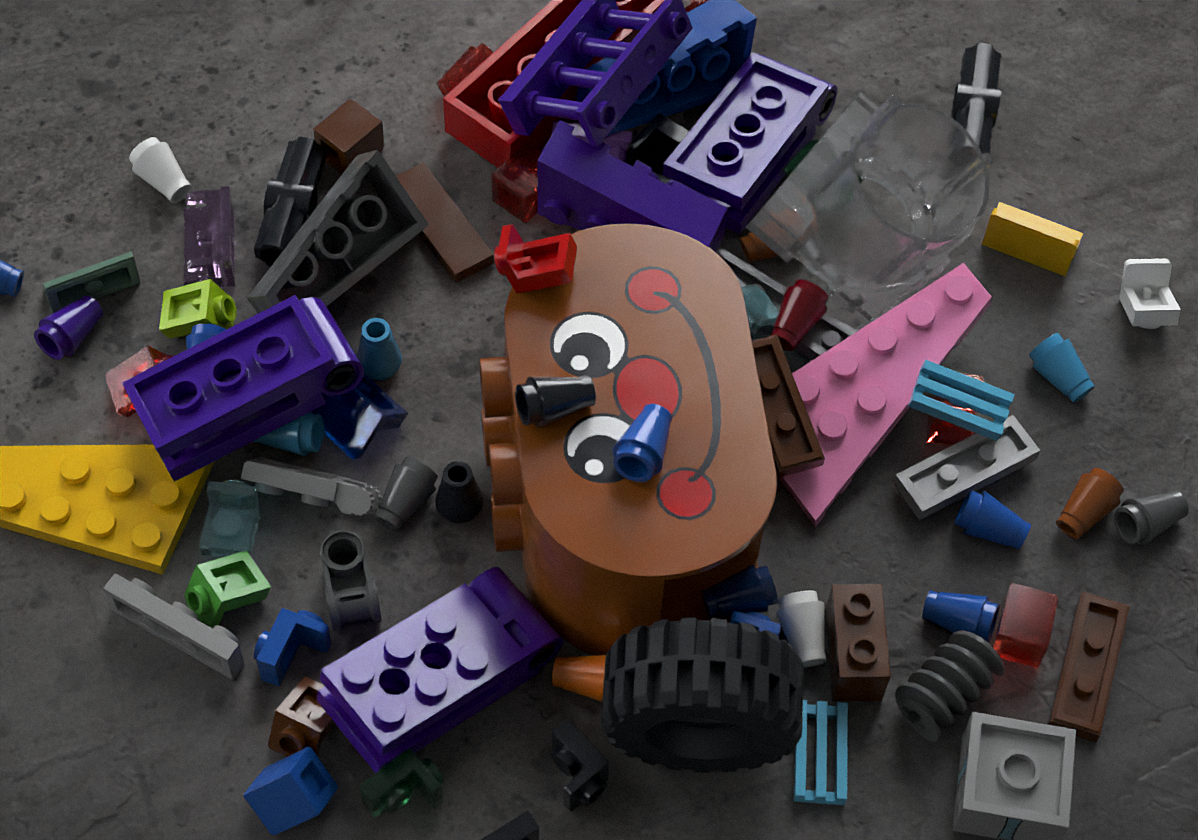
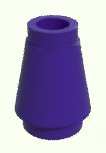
[34,295,103,360]

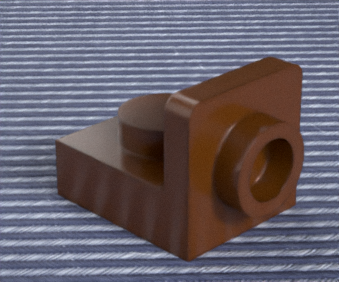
[268,676,335,757]

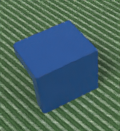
[243,746,339,835]

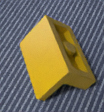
[981,202,1083,277]

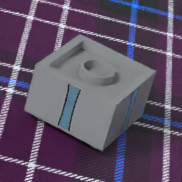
[952,712,1076,840]

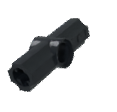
[949,43,1001,168]
[254,136,327,266]

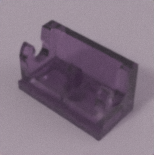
[184,186,236,287]

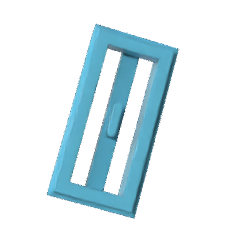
[908,360,1015,441]
[793,700,848,805]

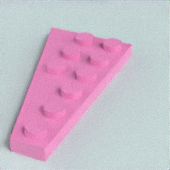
[779,263,992,527]

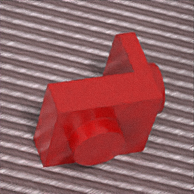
[494,224,577,294]

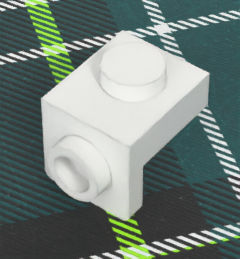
[1119,259,1181,329]

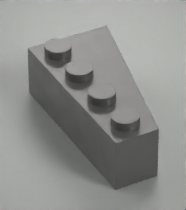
[247,149,429,313]

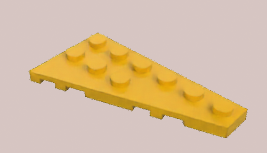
[0,444,215,575]

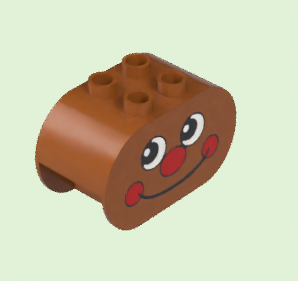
[479,224,777,655]

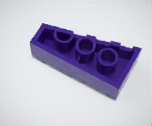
[537,120,728,252]

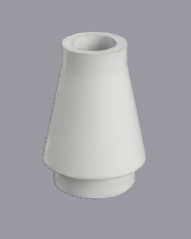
[129,137,192,204]
[776,590,827,668]

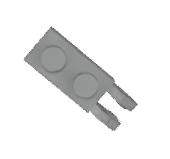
[241,457,383,516]

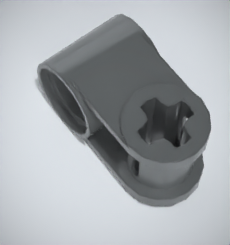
[320,530,382,631]

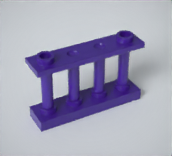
[498,0,693,147]

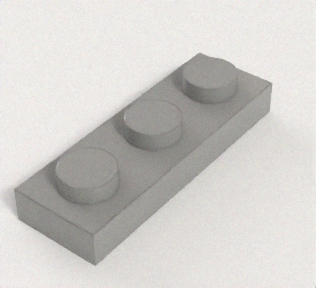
[893,415,1040,520]
[103,573,245,680]

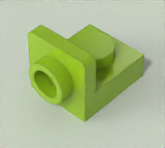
[159,279,237,339]

